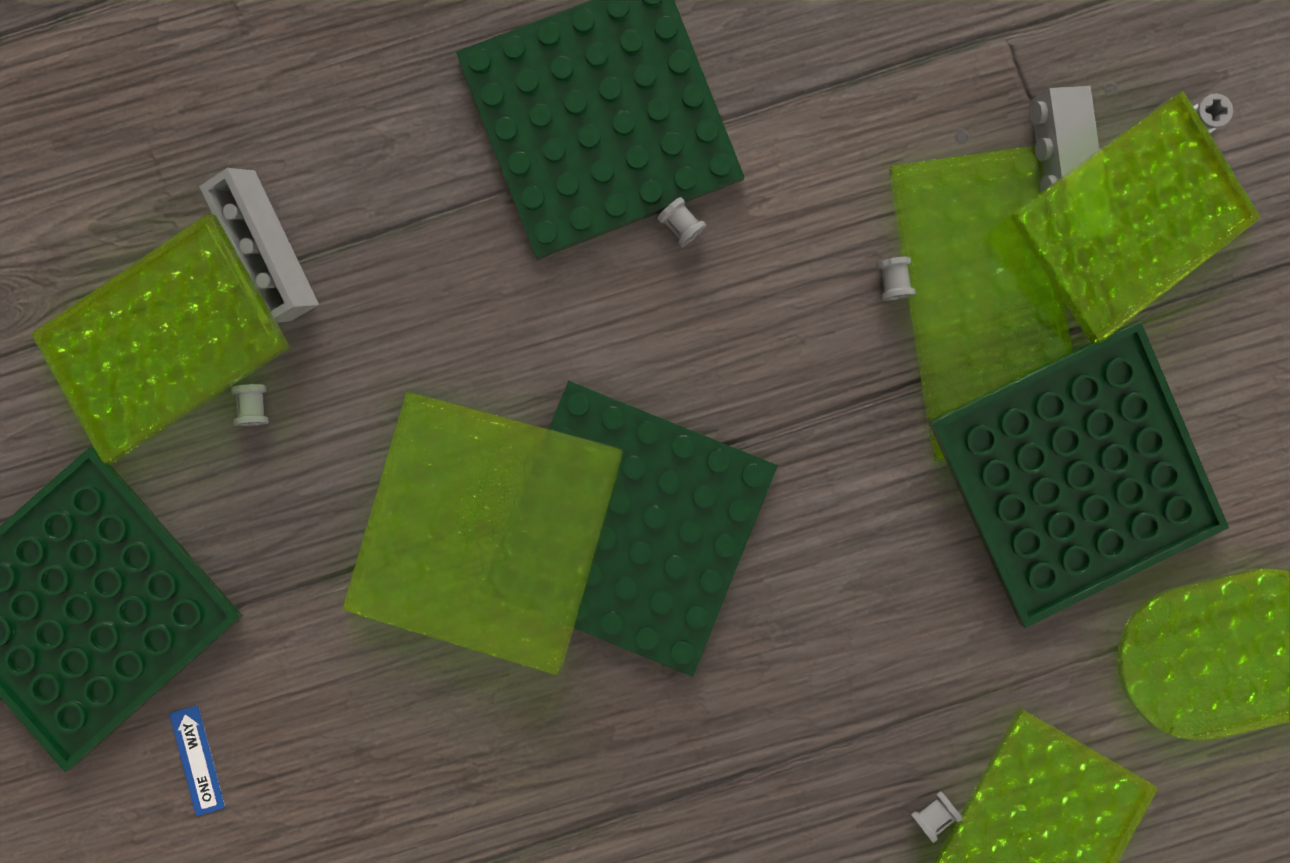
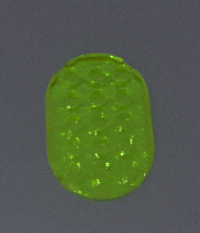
[1117,568,1290,741]

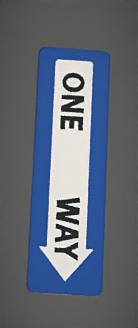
[170,706,225,816]

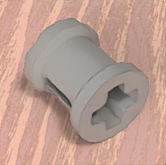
[1184,93,1233,138]
[657,197,706,248]
[876,257,916,301]
[231,384,269,426]
[911,791,963,843]

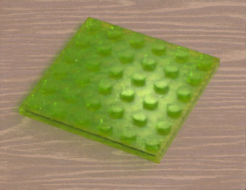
[342,391,623,675]

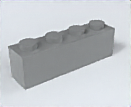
[1030,86,1111,246]
[199,168,319,324]

